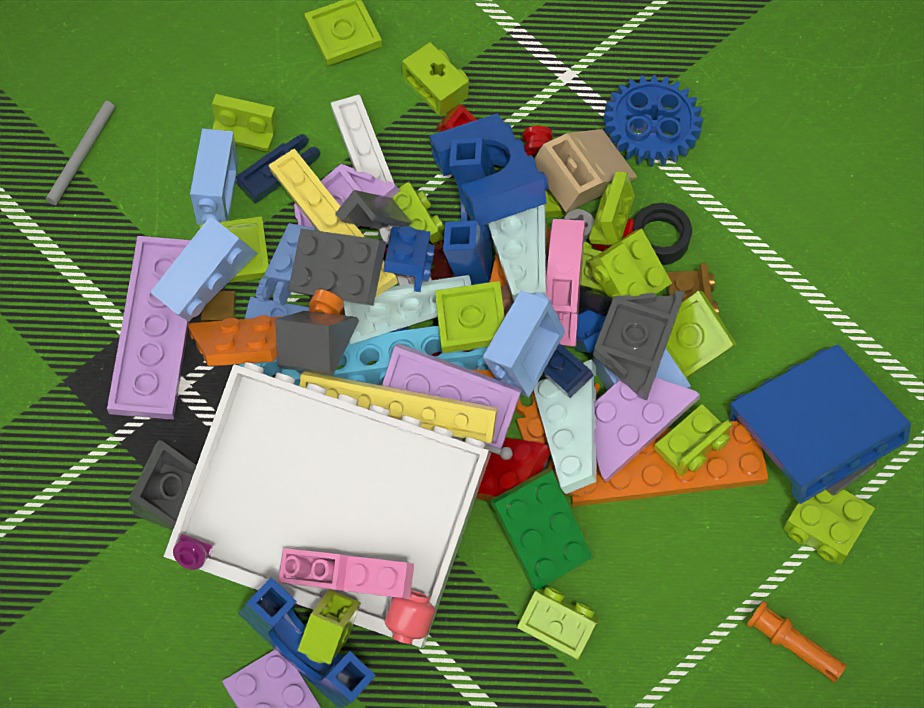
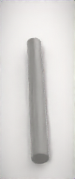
[46,101,115,205]

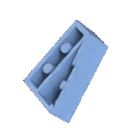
[150,216,258,321]

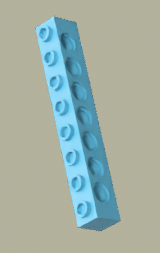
[239,326,490,386]

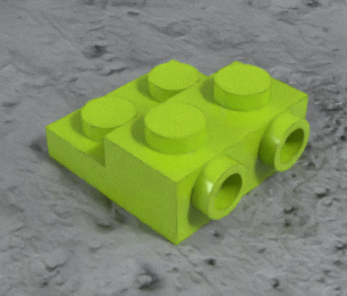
[589,228,672,301]
[783,489,875,565]

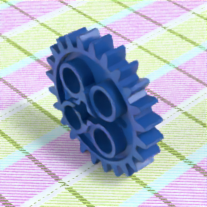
[603,75,703,166]

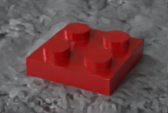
[476,438,551,501]

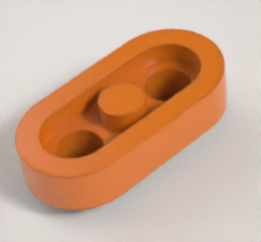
[309,289,344,315]

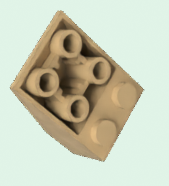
[534,129,637,213]

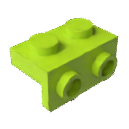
[392,182,445,250]

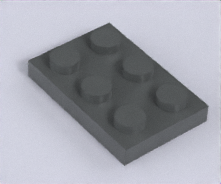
[288,228,386,306]

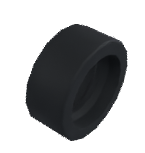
[633,203,692,265]

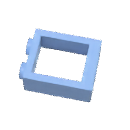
[190,129,239,225]
[483,290,565,398]

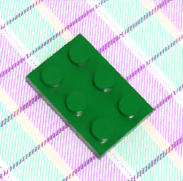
[490,468,593,590]

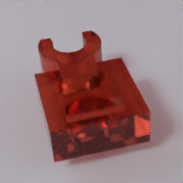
[430,240,455,280]

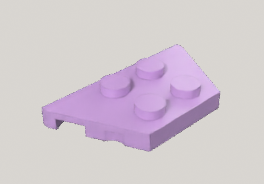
[294,164,400,228]
[594,377,700,483]

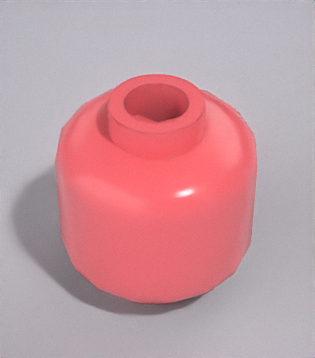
[385,590,435,644]

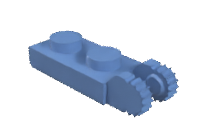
[256,223,317,305]

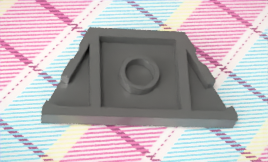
[593,291,685,400]

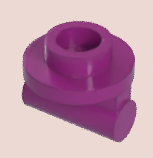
[173,534,214,570]

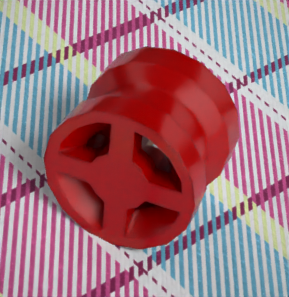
[522,125,553,159]

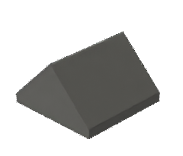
[275,311,359,376]
[128,440,197,530]

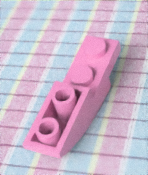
[547,219,585,347]
[278,548,414,599]

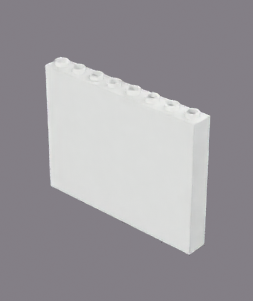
[164,362,491,648]

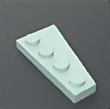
[487,204,547,301]
[343,275,471,345]
[533,359,597,494]

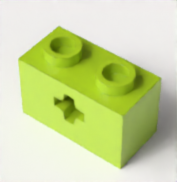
[402,42,469,117]
[298,589,361,665]

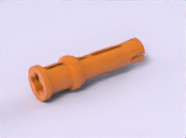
[746,600,847,683]

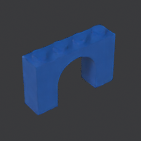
[429,113,549,226]
[443,137,496,285]
[238,577,376,708]

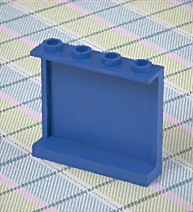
[730,344,911,504]

